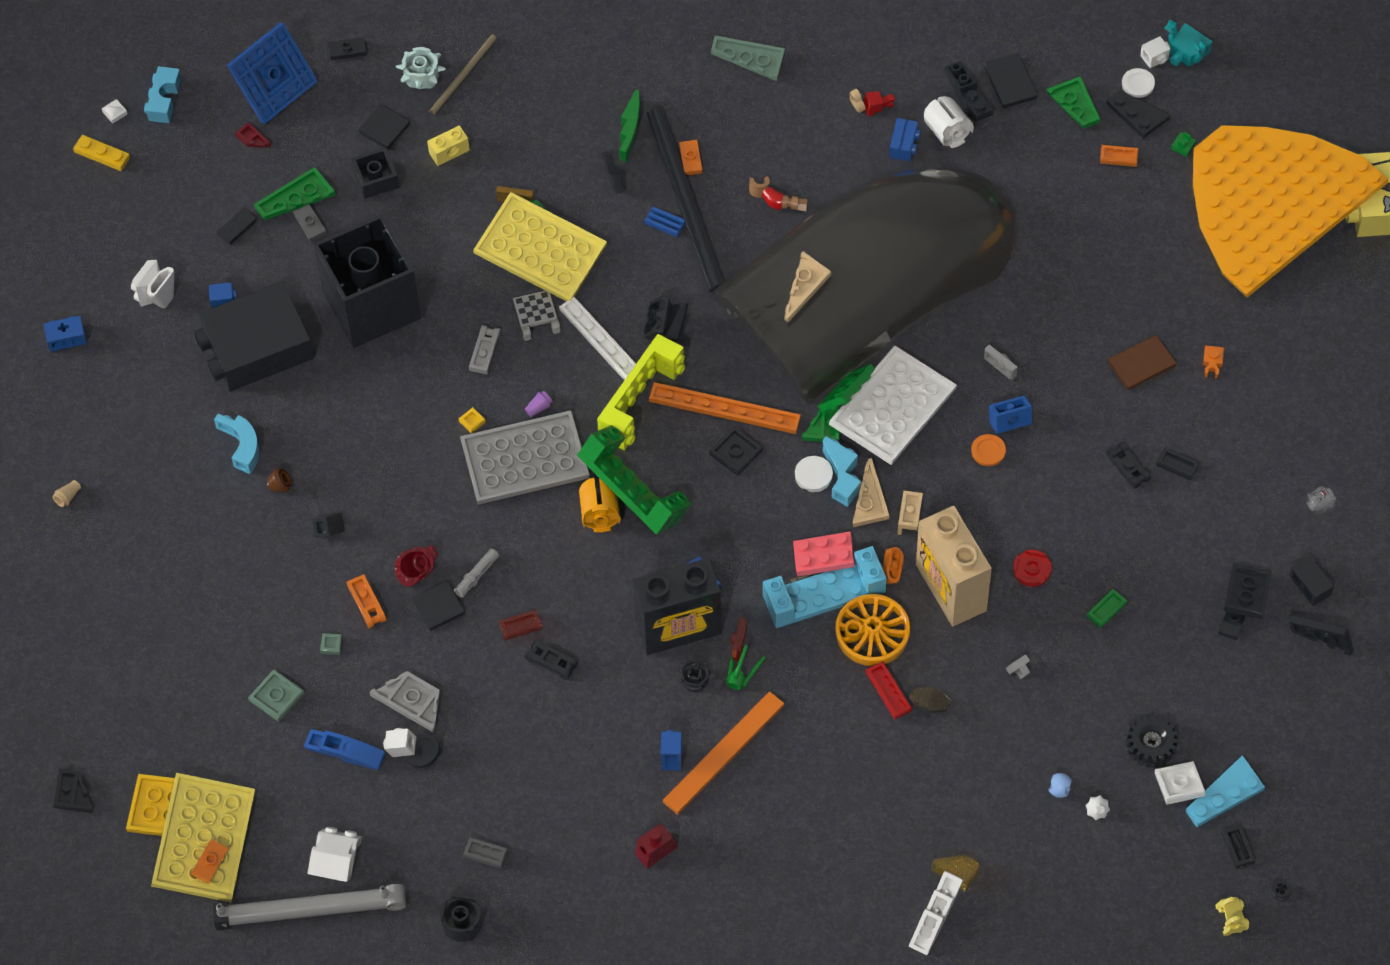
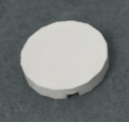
[795,456,833,492]

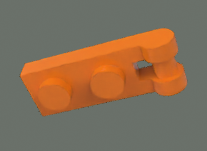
[346,574,387,628]

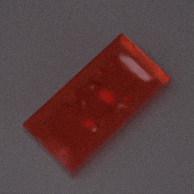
[499,610,542,641]
[731,617,747,662]

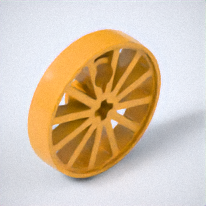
[835,594,910,666]

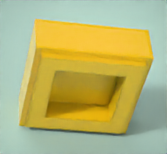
[459,407,486,434]

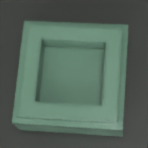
[320,633,342,655]

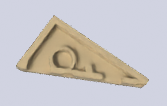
[784,252,832,322]

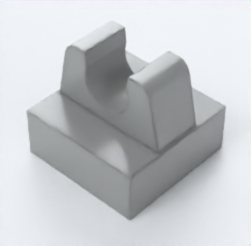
[1005,654,1030,679]

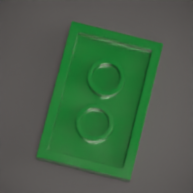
[818,364,875,412]

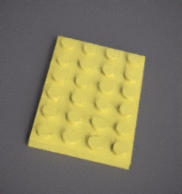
[473,192,607,301]
[151,773,255,903]

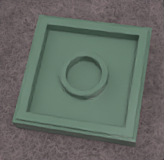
[248,669,304,722]

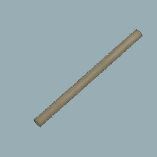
[430,34,497,115]

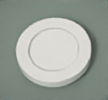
[1122,68,1155,98]

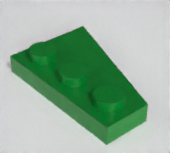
[1046,76,1101,129]

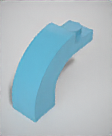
[214,414,259,474]

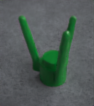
[725,645,766,690]

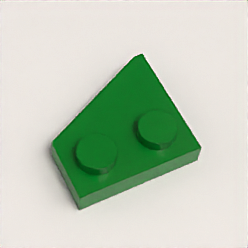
[802,406,841,442]

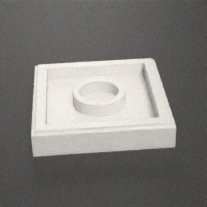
[1155,761,1206,805]

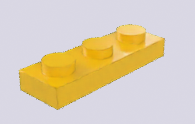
[73,135,130,171]

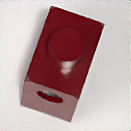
[635,824,678,869]

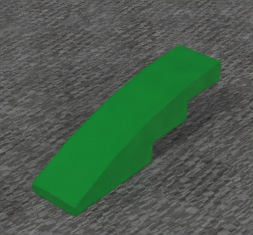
[619,90,640,162]

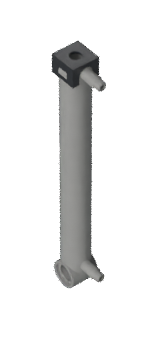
[213,884,406,930]

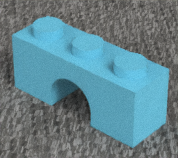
[144,66,182,123]

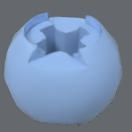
[1049,773,1072,798]

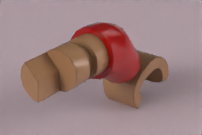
[749,176,807,211]

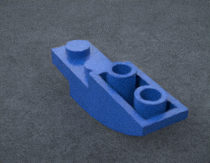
[304,729,385,771]

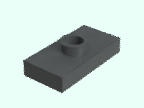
[293,204,327,242]
[463,837,508,869]

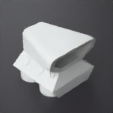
[131,260,174,308]

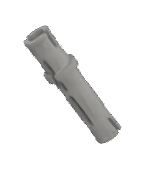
[454,548,499,598]

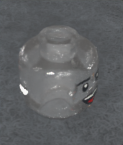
[1306,486,1336,515]

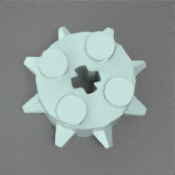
[396,47,445,89]

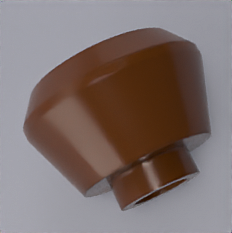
[267,468,292,493]

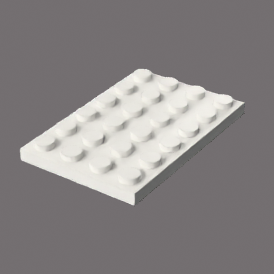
[829,346,957,465]

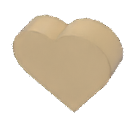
[850,89,866,113]

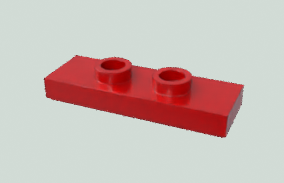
[865,661,912,720]

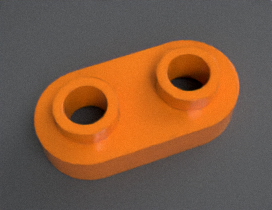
[882,547,904,584]

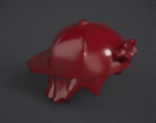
[394,545,438,587]

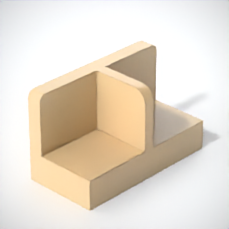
[898,491,923,535]

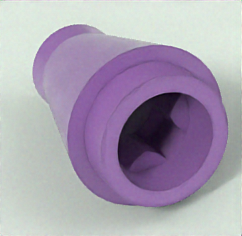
[524,391,553,417]

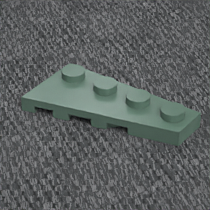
[711,36,785,81]

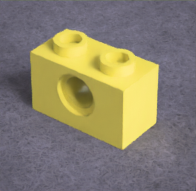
[427,125,470,166]

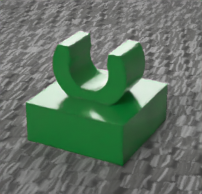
[1171,132,1196,157]

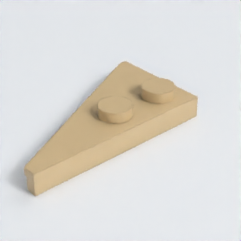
[853,458,889,527]

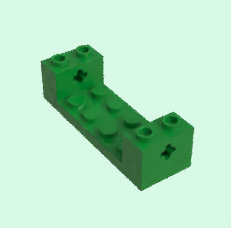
[577,425,692,535]

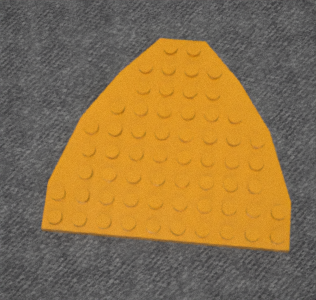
[1193,126,1389,298]

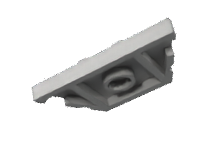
[370,671,440,732]

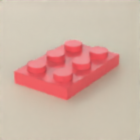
[793,532,855,576]

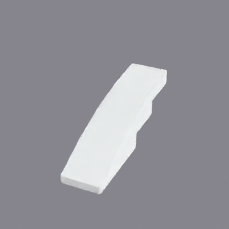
[908,871,964,955]

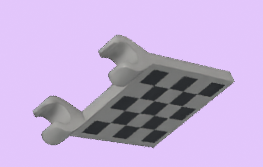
[513,291,560,341]

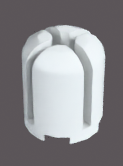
[924,96,974,148]

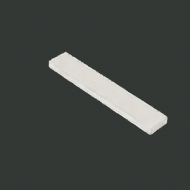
[559,297,636,380]

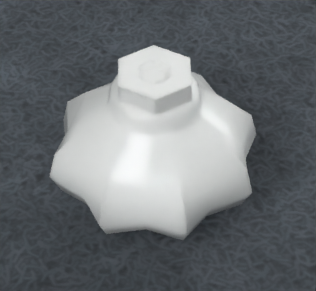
[1085,795,1110,820]

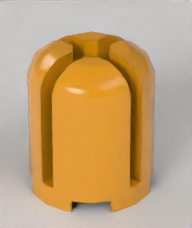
[579,478,621,533]

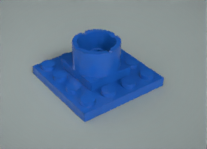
[227,22,318,124]

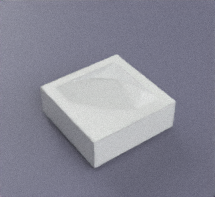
[102,99,127,123]

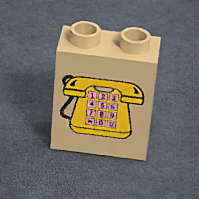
[916,506,992,627]

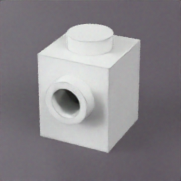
[1140,36,1170,68]
[383,728,416,757]

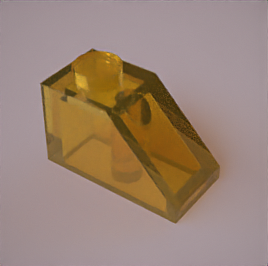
[931,855,979,892]

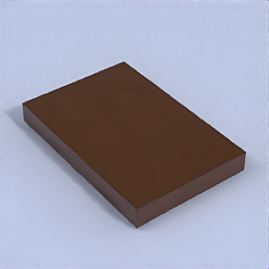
[1108,335,1176,390]

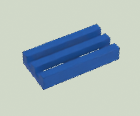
[644,207,685,237]

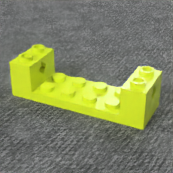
[597,334,685,451]

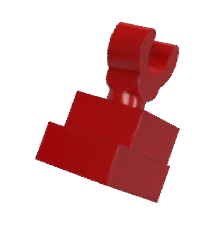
[863,91,896,116]

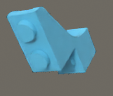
[823,436,861,507]

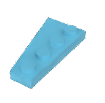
[1186,755,1265,827]

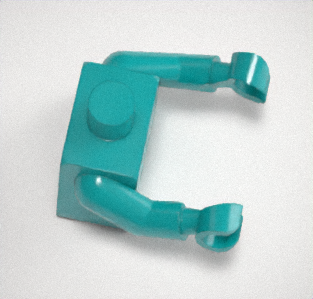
[1164,19,1213,66]

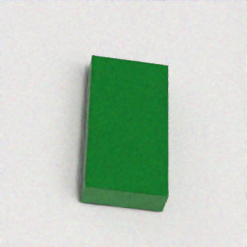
[1086,589,1128,628]

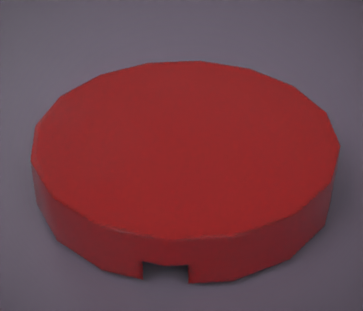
[1013,549,1052,587]

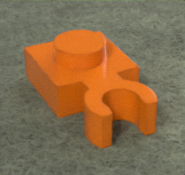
[1203,345,1224,378]

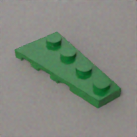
[254,167,336,220]

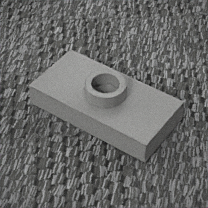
[984,345,1017,380]

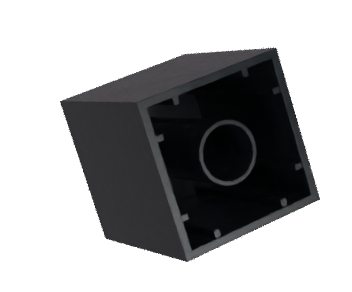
[313,214,421,348]

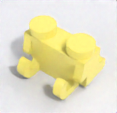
[1215,897,1249,936]

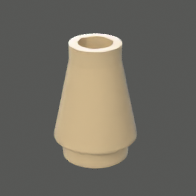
[53,480,81,507]

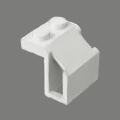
[308,827,362,882]

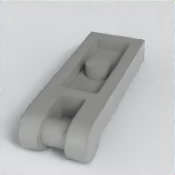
[469,325,501,374]

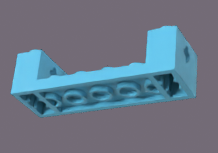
[763,546,887,628]

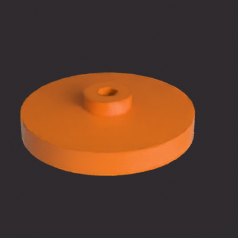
[971,434,1006,466]

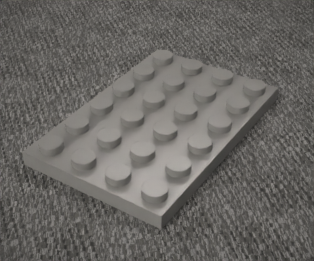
[460,410,589,505]

